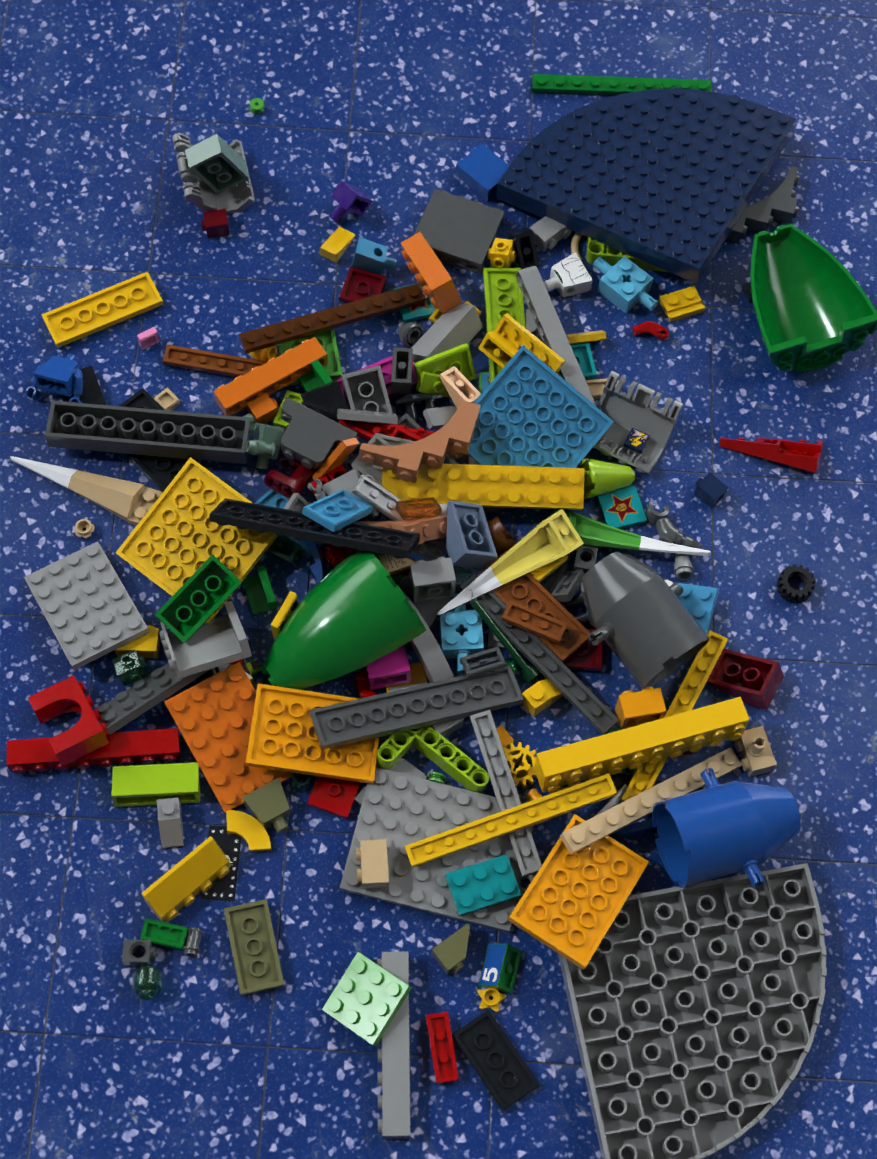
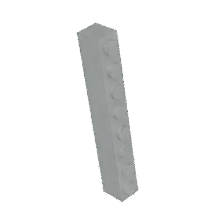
[377,952,410,1139]

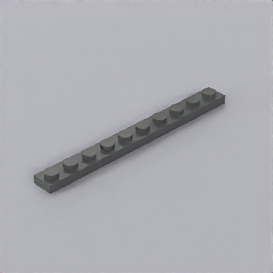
[460,574,619,735]

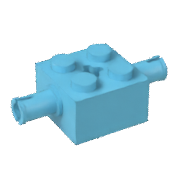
[593,256,658,313]
[439,593,484,675]

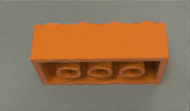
[401,232,462,314]

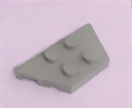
[351,433,415,486]

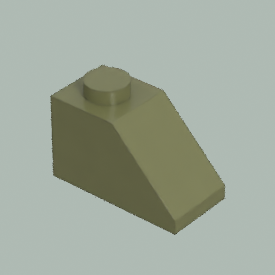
[432,923,470,975]

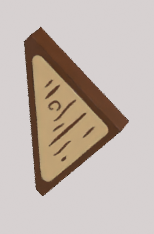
[374,553,418,577]

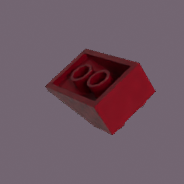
[707,649,784,710]

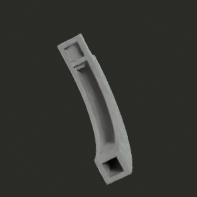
[396,585,454,683]

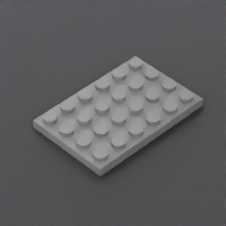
[24,541,149,670]

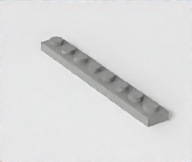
[470,710,542,877]

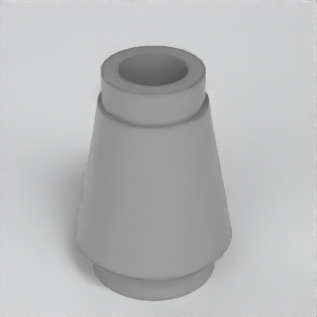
[674,553,694,580]

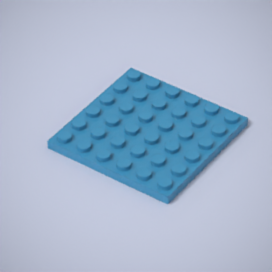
[468,345,614,513]

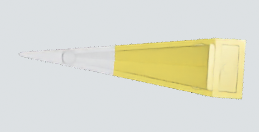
[436,509,584,615]

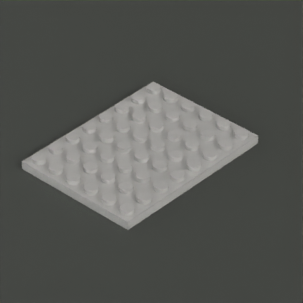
[339,767,534,933]

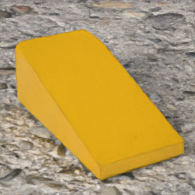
[320,226,356,263]

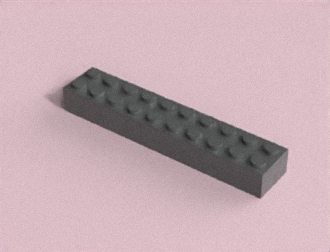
[45,401,252,464]

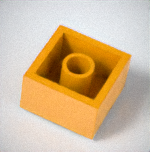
[615,687,666,730]

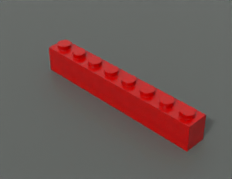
[7,728,181,774]

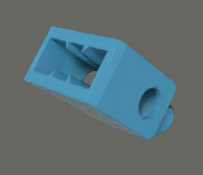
[352,237,397,275]

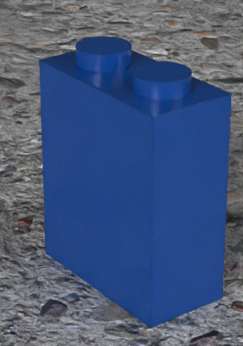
[456,144,509,202]

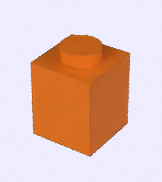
[247,393,279,424]

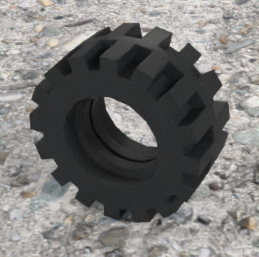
[777,564,816,604]

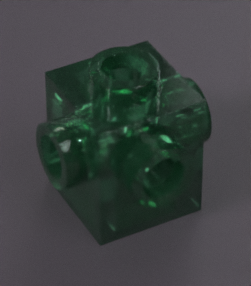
[112,650,148,686]

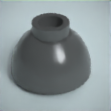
[398,322,424,348]

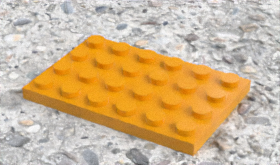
[245,683,379,784]
[508,814,649,970]

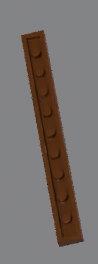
[239,283,425,354]

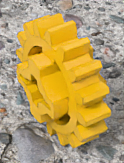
[503,742,537,789]

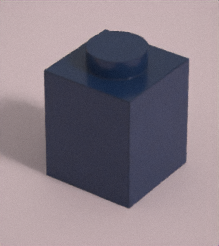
[694,473,728,508]

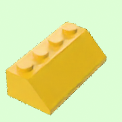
[141,836,231,922]

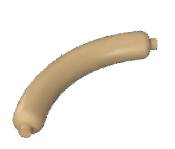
[571,232,582,261]

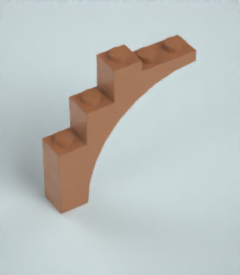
[359,400,481,483]
[332,515,447,545]

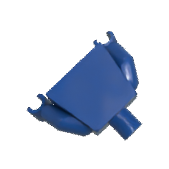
[26,354,83,403]

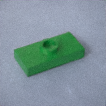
[140,918,189,951]

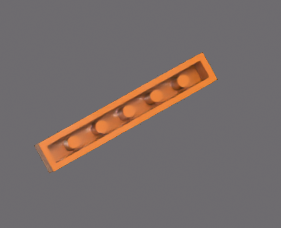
[214,337,328,416]

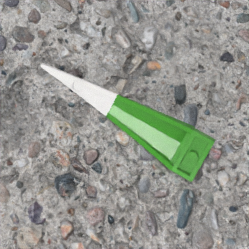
[552,510,711,556]

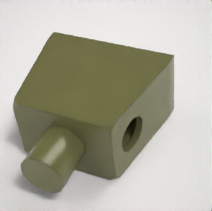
[242,778,291,834]

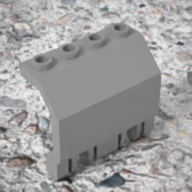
[172,133,255,214]
[593,371,683,473]

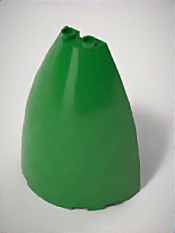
[751,224,877,373]
[259,551,427,690]

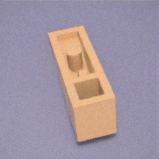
[439,366,481,409]

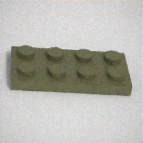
[224,899,285,996]

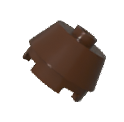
[487,516,516,556]

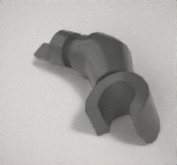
[645,501,702,556]

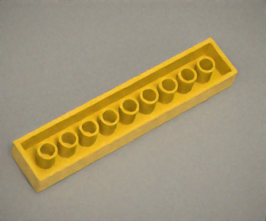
[381,464,585,510]
[534,697,750,792]

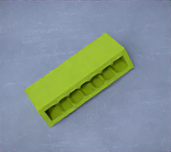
[111,762,200,807]

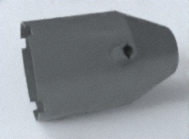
[582,552,710,689]

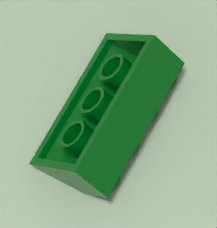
[155,554,243,643]

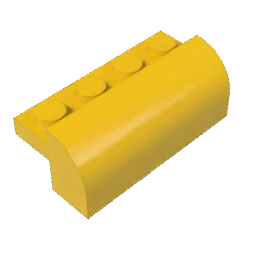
[478,314,565,375]

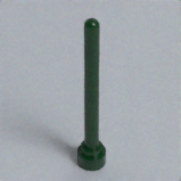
[470,598,540,682]

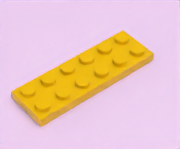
[42,271,164,348]

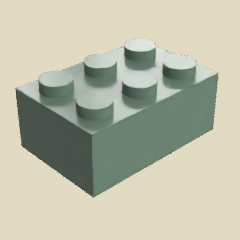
[185,134,249,194]

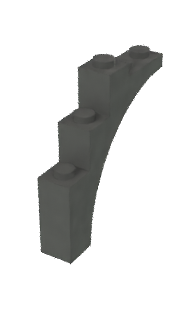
[726,166,800,243]

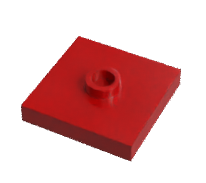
[307,776,361,819]

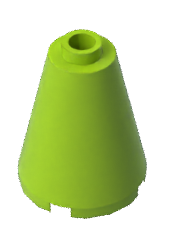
[578,458,635,499]

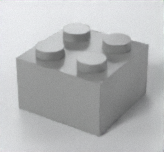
[410,557,456,603]

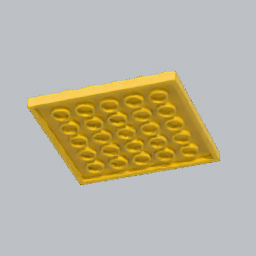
[116,457,277,624]

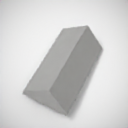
[412,303,483,363]

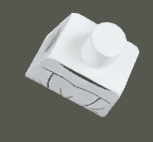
[544,252,593,297]

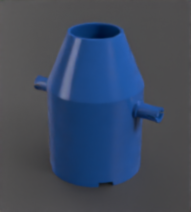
[652,768,801,888]

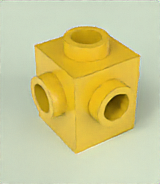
[488,238,516,268]

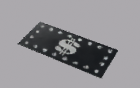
[201,825,241,901]

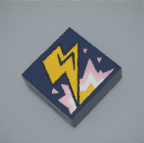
[624,428,650,454]

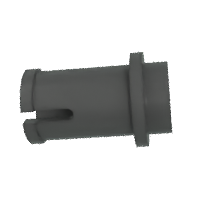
[183,927,203,957]

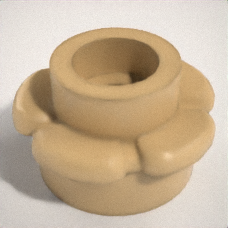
[75,519,95,538]

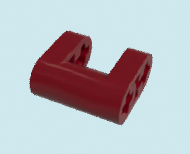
[264,455,317,498]

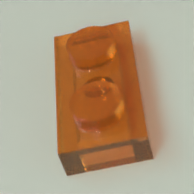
[395,497,442,520]

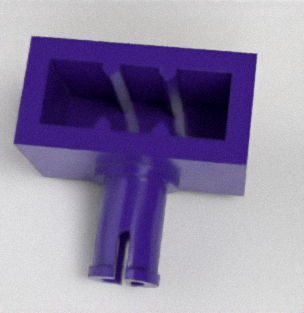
[329,181,373,224]

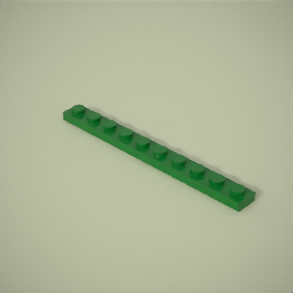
[532,74,712,96]

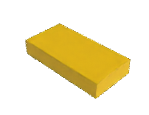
[566,330,606,344]

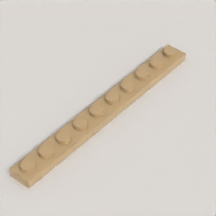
[560,747,742,855]

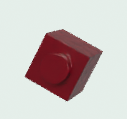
[201,209,230,238]

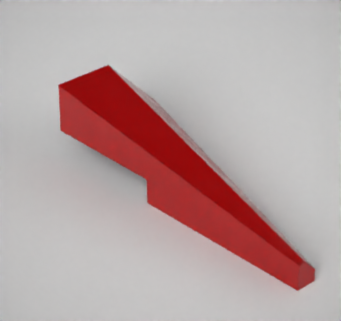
[339,419,438,442]
[720,437,824,473]

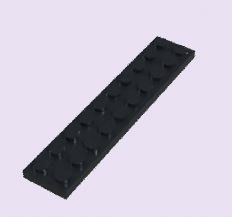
[209,498,420,559]

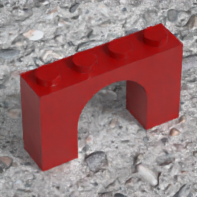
[28,675,109,767]

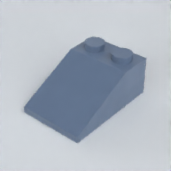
[446,500,498,569]

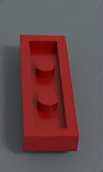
[426,1012,459,1084]

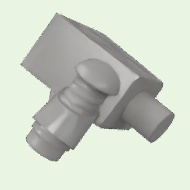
[308,469,376,520]

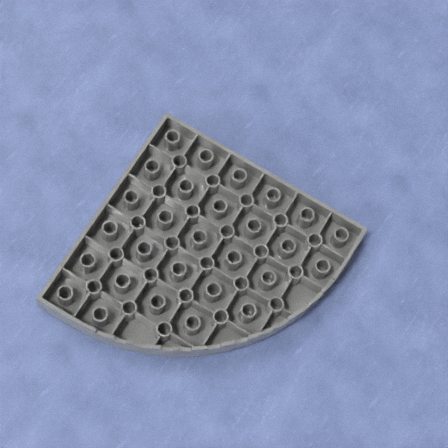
[558,863,827,1159]

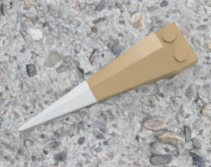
[10,456,163,526]

